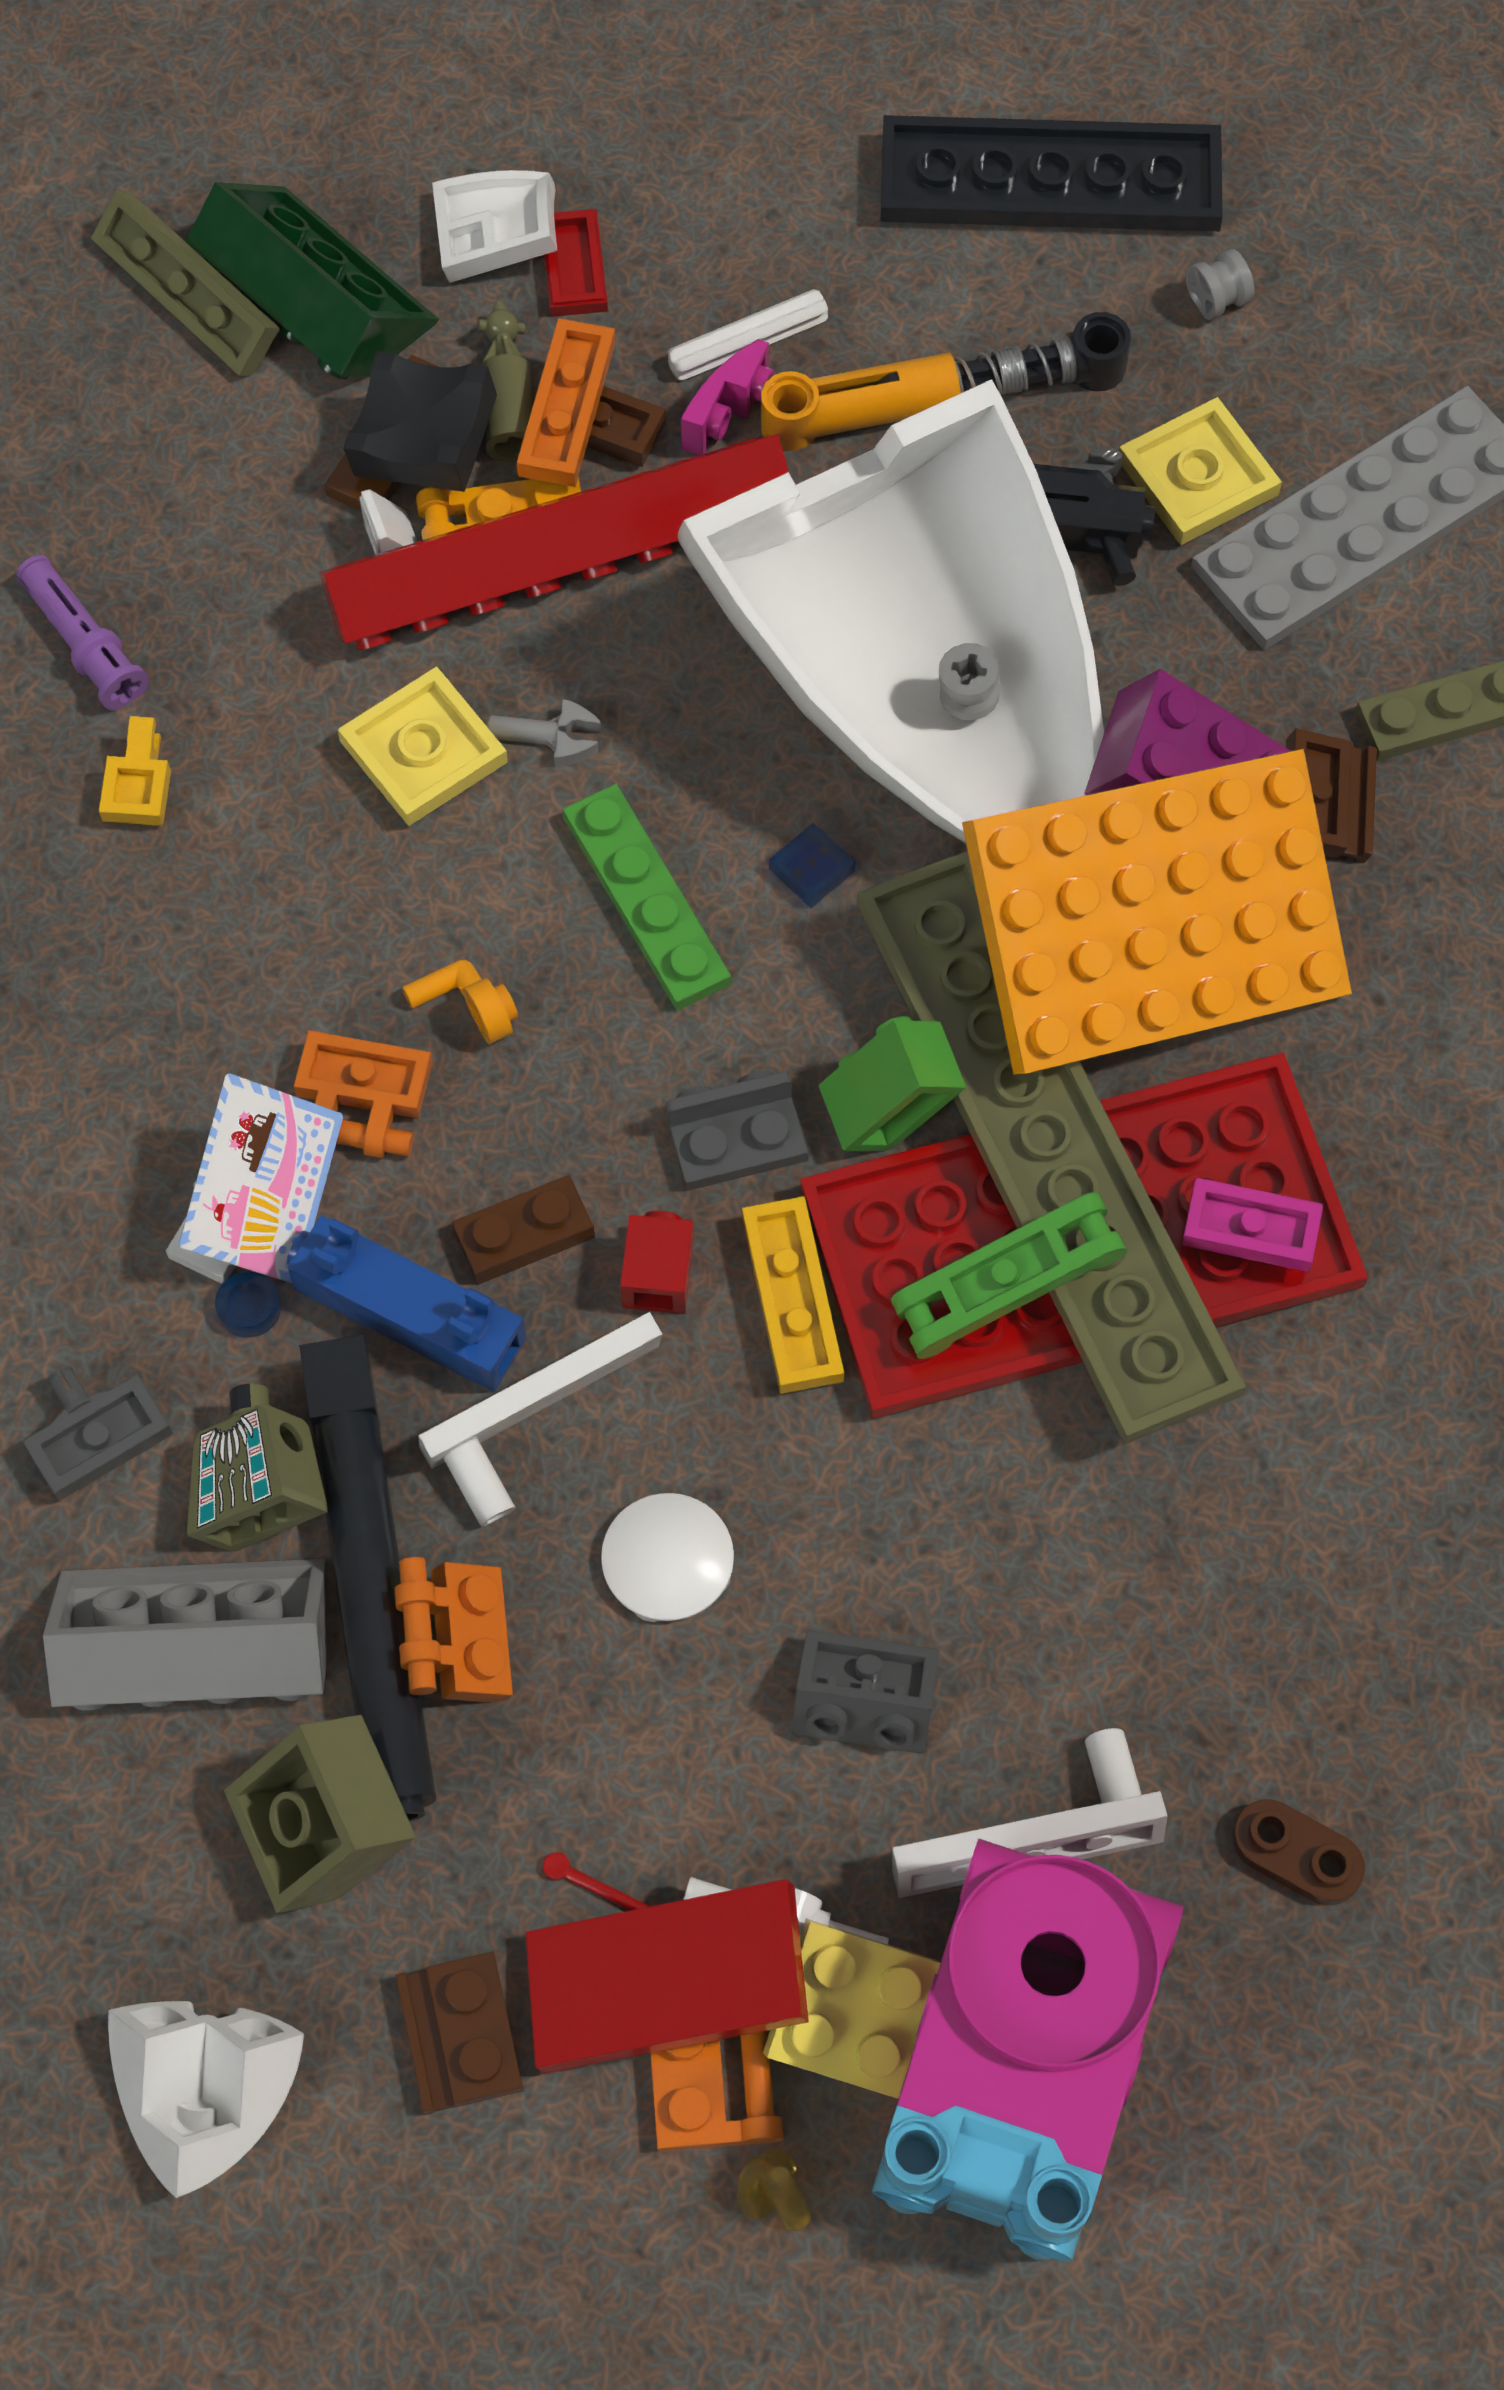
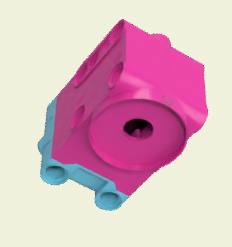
[871,1838,1184,2262]

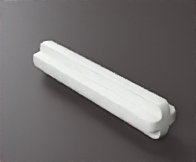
[667,289,828,381]

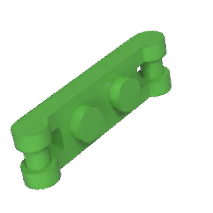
[891,1192,1127,1359]

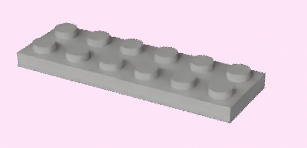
[1191,386,1504,651]

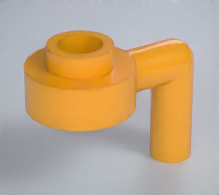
[401,960,518,1045]

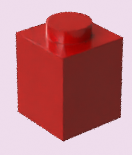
[620,1210,694,1314]

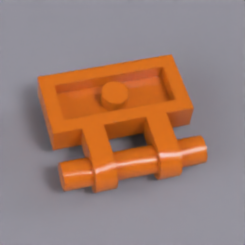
[294,1030,433,1159]
[394,1557,513,1703]

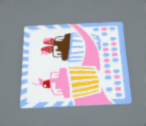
[179,1073,343,1283]

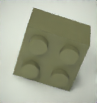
[224,1715,416,1913]

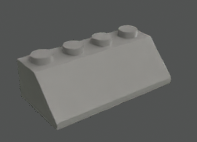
[43,1559,327,1710]

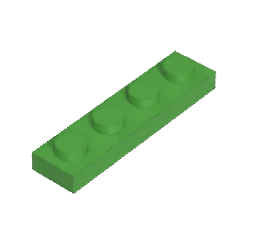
[562,783,731,1011]

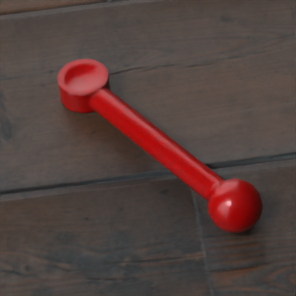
[543,1852,650,1911]

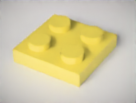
[1119,397,1282,546]
[337,666,508,826]
[763,1918,940,2099]

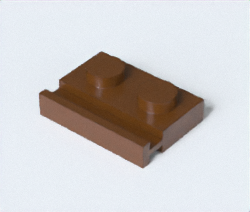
[1286,728,1377,863]
[395,1951,524,2115]

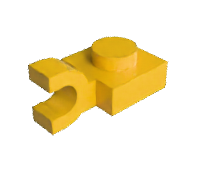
[99,716,171,826]

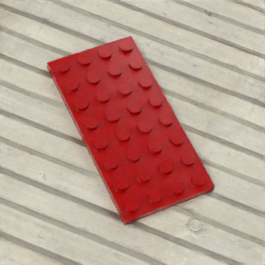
[800,1052,1368,1419]

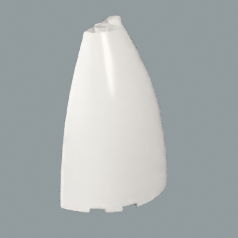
[677,379,1104,844]

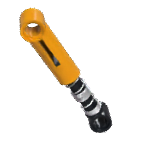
[761,312,1131,451]

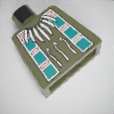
[187,1383,327,1552]

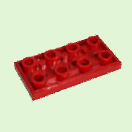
[526,1879,809,2073]

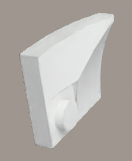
[432,170,557,283]

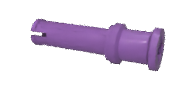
[16,555,149,710]

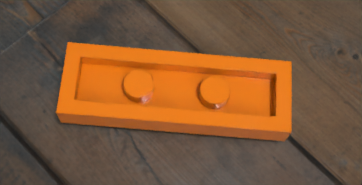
[517,318,616,487]

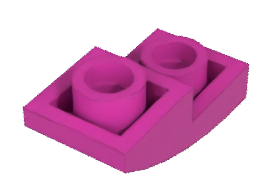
[681,339,775,455]

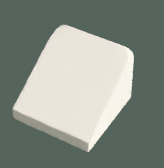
[359,489,418,554]

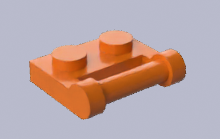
[651,2030,784,2152]

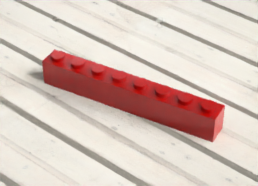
[318,434,789,651]

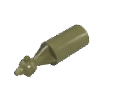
[478,301,534,461]

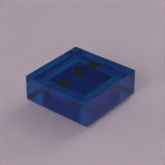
[769,823,856,908]

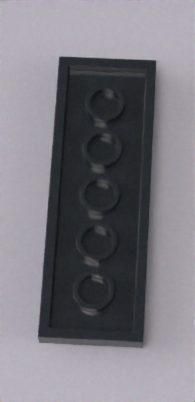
[880,115,1223,232]

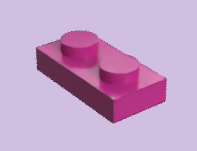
[1182,1177,1323,1272]

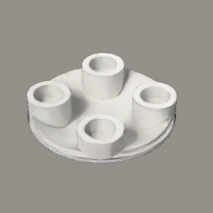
[601,1493,734,1622]

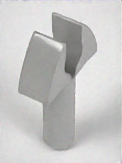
[485,699,601,767]

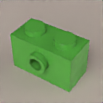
[818,1016,967,1151]

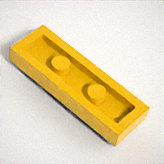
[742,1196,844,1394]

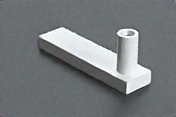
[419,1312,662,1527]
[892,1728,1168,1898]

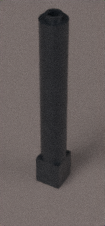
[299,1334,437,1822]

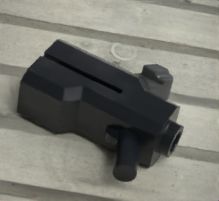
[1034,446,1155,586]

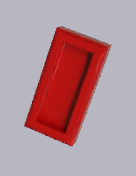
[544,209,608,317]

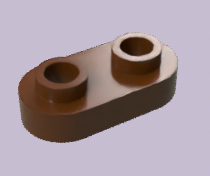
[1233,1799,1365,1905]

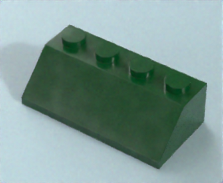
[186,182,439,379]

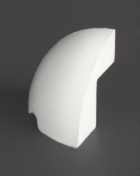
[108,2001,304,2198]

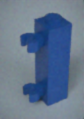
[287,1215,526,1392]

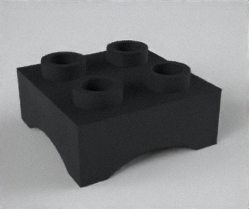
[343,351,497,492]

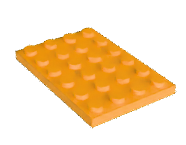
[962,749,1352,1075]

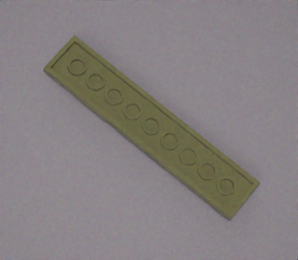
[857,851,1246,1445]

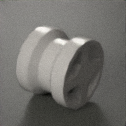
[1186,248,1255,320]
[939,643,1000,720]

